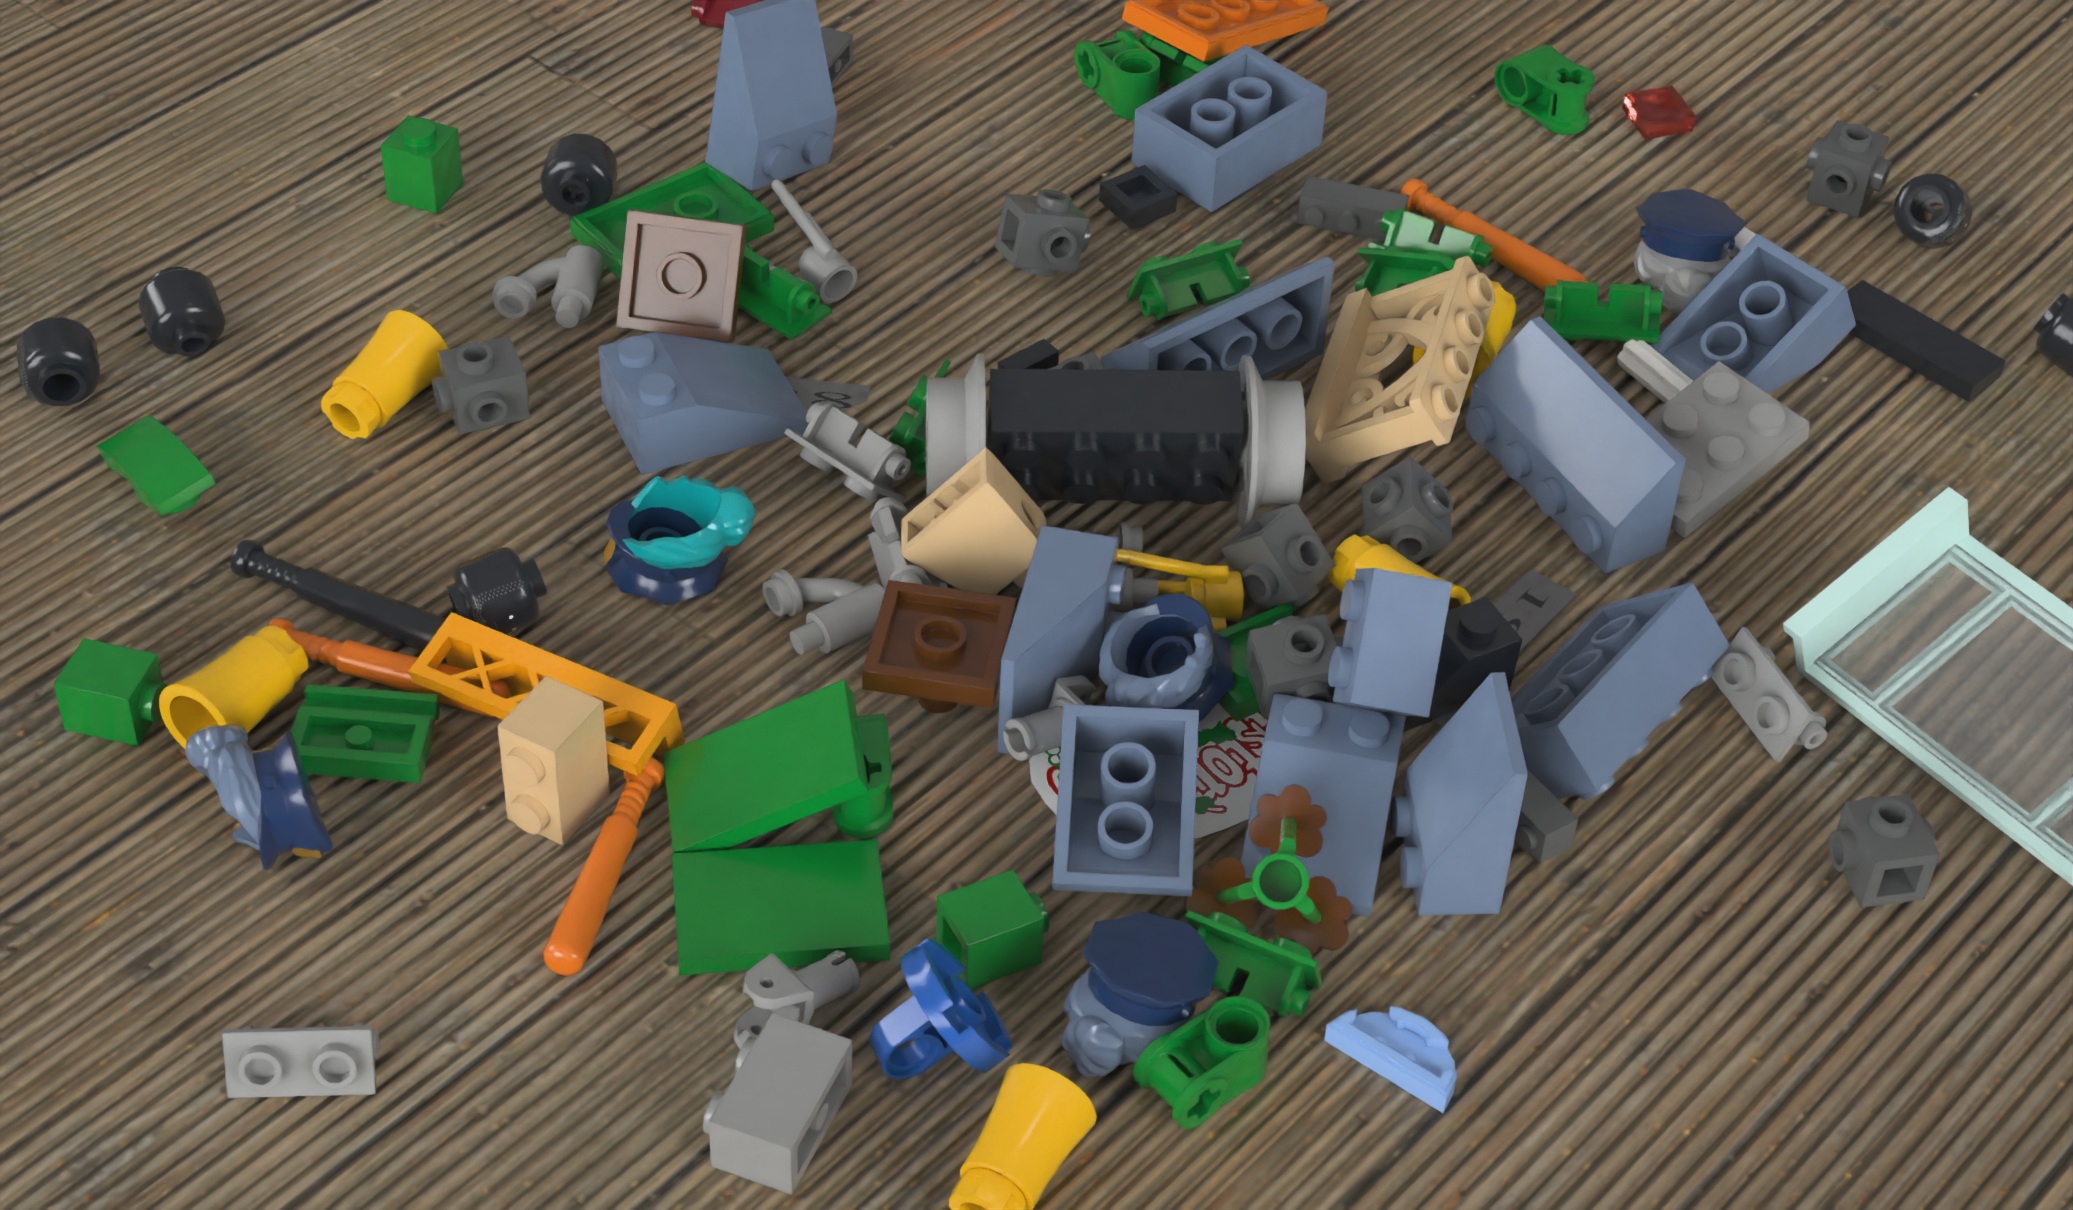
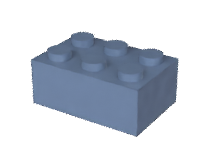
[1131,45,1328,212]

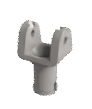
[1003,675,1096,761]
[734,950,860,1049]

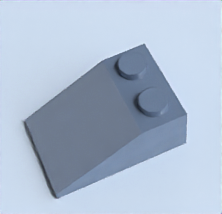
[705,0,837,191]
[1650,233,1856,394]
[598,332,809,475]
[997,525,1127,754]
[1328,568,1452,717]
[1391,672,1528,916]
[1240,693,1406,917]
[1052,704,1199,896]

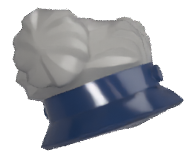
[1634,189,1747,315]

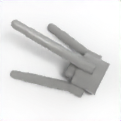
[769,179,857,303]

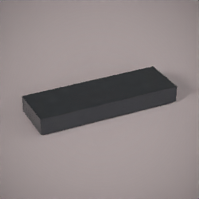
[1847,280,2006,401]

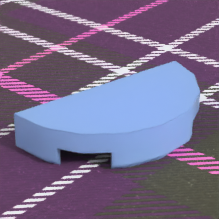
[1324,1006,1457,1113]

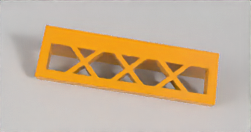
[409,612,685,776]

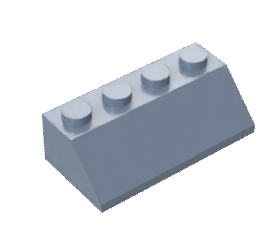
[1101,256,1335,380]
[1466,316,1686,574]
[1511,582,1730,800]

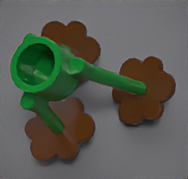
[1184,784,1353,955]

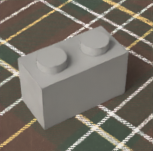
[703,1013,852,1195]

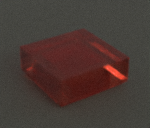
[1622,85,1696,140]

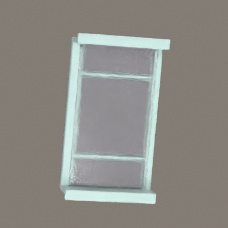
[1783,487,2073,886]

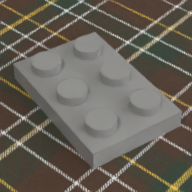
[1646,361,1810,538]

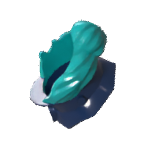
[604,475,756,605]

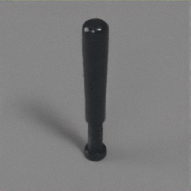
[230,540,446,652]

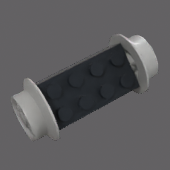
[926,353,1306,528]

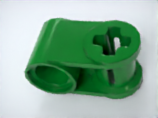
[1074,29,1160,120]
[1494,44,1595,135]
[832,713,894,838]
[1132,996,1270,1129]

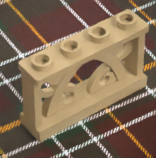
[1305,256,1495,484]

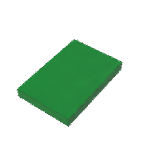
[570,162,774,281]
[663,680,869,853]
[672,839,890,976]

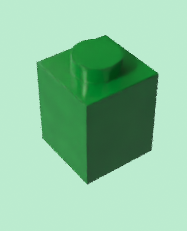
[381,115,463,214]
[53,638,167,746]
[936,870,1049,989]

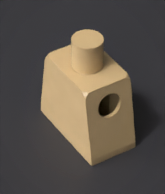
[901,447,1047,595]

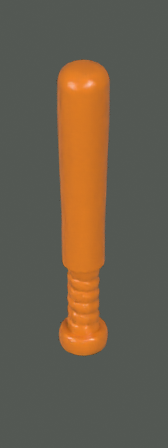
[1399,178,1588,292]
[268,618,511,717]
[543,757,665,976]

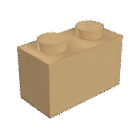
[497,675,610,846]

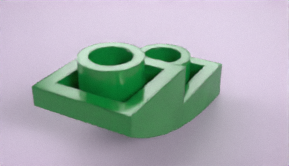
[96,415,216,516]

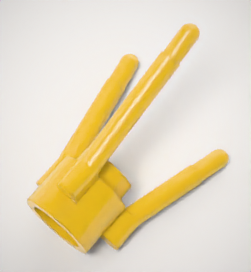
[1117,548,1244,632]

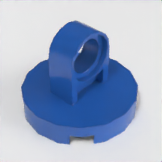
[870,938,1012,1079]

